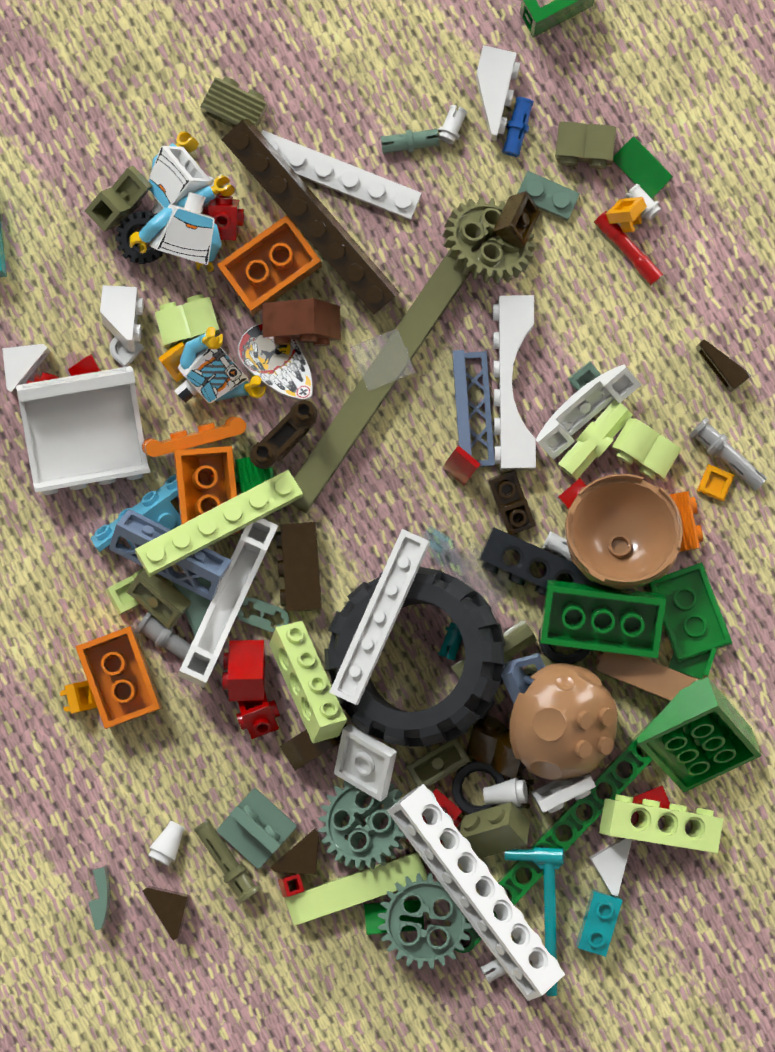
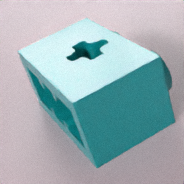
[576,889,623,957]

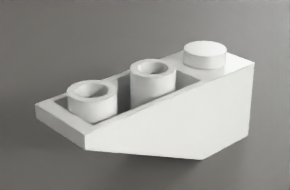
[476,45,520,141]

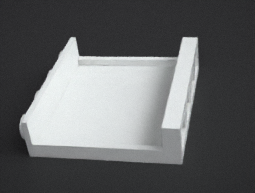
[16,366,150,495]

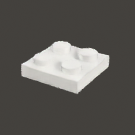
[334,724,397,802]
[531,774,596,813]

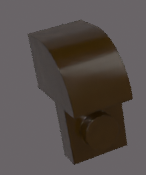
[280,724,346,771]

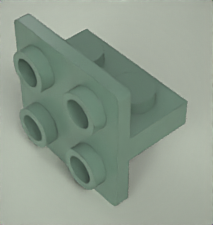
[217,788,297,869]

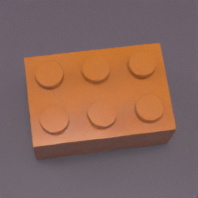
[217,215,322,316]
[75,626,163,729]

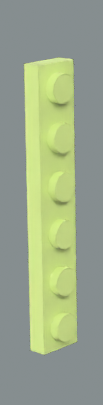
[135,470,303,577]

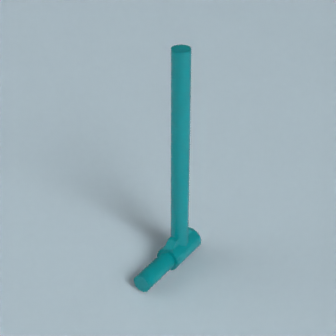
[505,847,565,996]

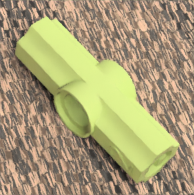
[558,399,633,481]

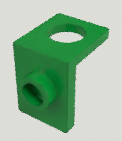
[668,648,717,680]

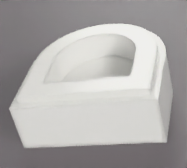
[110,337,145,367]

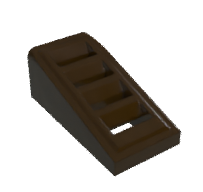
[696,339,751,392]

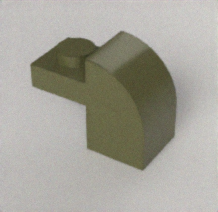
[85,166,153,232]

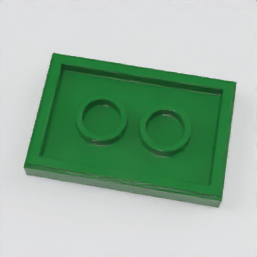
[648,562,733,664]

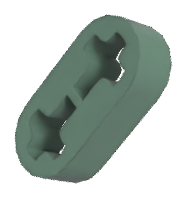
[237,597,289,633]

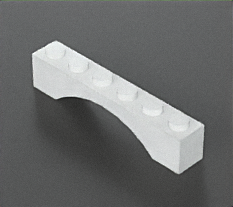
[493,295,536,471]
[177,518,278,688]

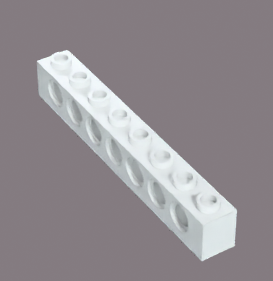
[387,784,565,1001]

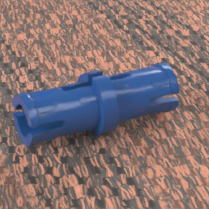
[502,97,534,157]

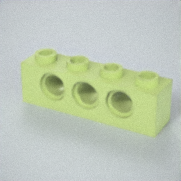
[269,621,347,743]
[599,794,724,853]

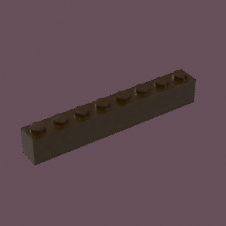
[221,119,400,314]

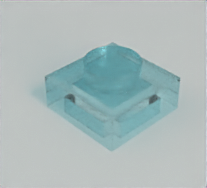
[424,526,454,553]

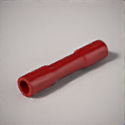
[594,211,663,286]

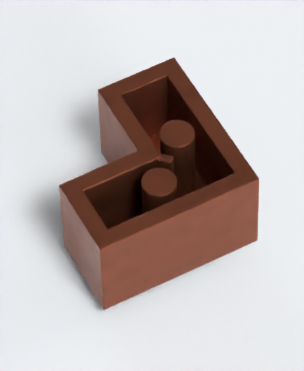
[262,298,341,346]

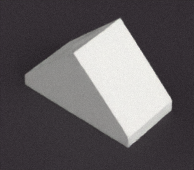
[2,344,51,395]
[589,838,632,896]

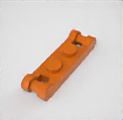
[142,416,246,457]

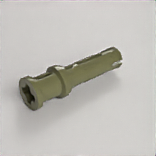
[194,819,261,904]

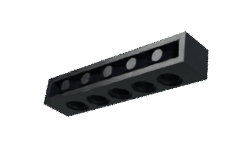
[477,527,635,596]

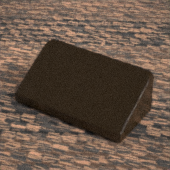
[493,191,540,249]

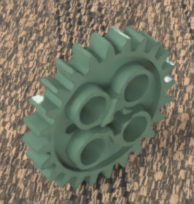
[318,780,407,870]
[378,873,473,969]

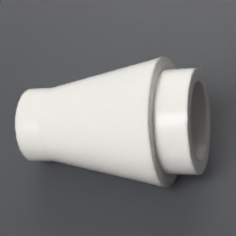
[483,777,528,807]
[148,821,185,866]

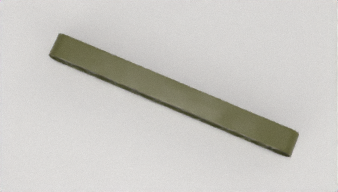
[291,248,475,513]

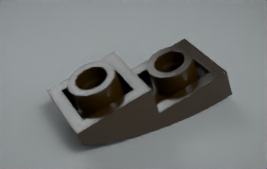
[487,470,536,535]

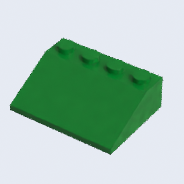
[636,677,762,792]

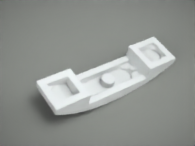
[536,365,641,460]

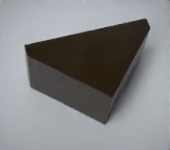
[271,827,319,875]
[142,886,189,940]

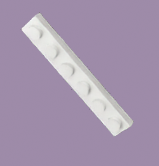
[261,130,421,221]
[329,529,430,705]

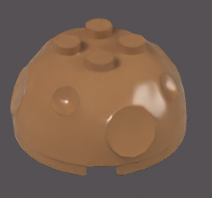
[565,474,683,590]
[510,663,618,780]

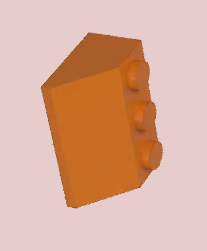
[174,446,241,536]

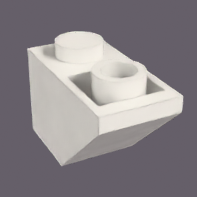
[100,285,144,352]

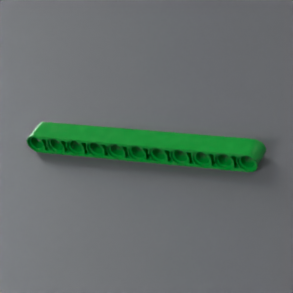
[454,715,658,953]

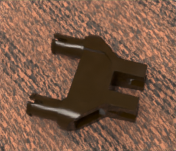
[250,400,318,470]

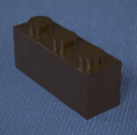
[276,522,322,612]

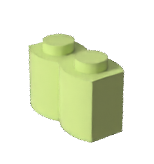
[155,294,220,348]
[612,418,682,480]

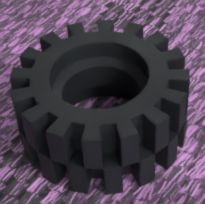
[115,210,165,264]

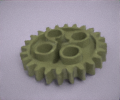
[442,197,536,284]

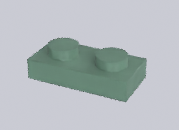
[517,171,580,221]

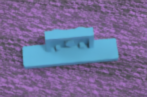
[91,474,181,552]

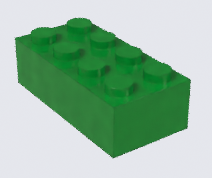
[540,580,666,658]

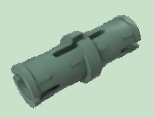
[380,128,439,154]

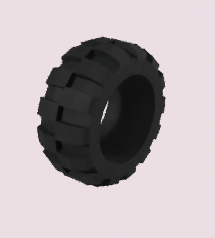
[324,567,507,747]

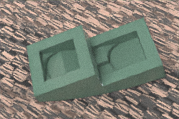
[89,866,110,930]

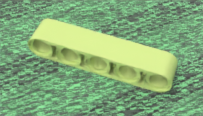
[284,852,428,926]

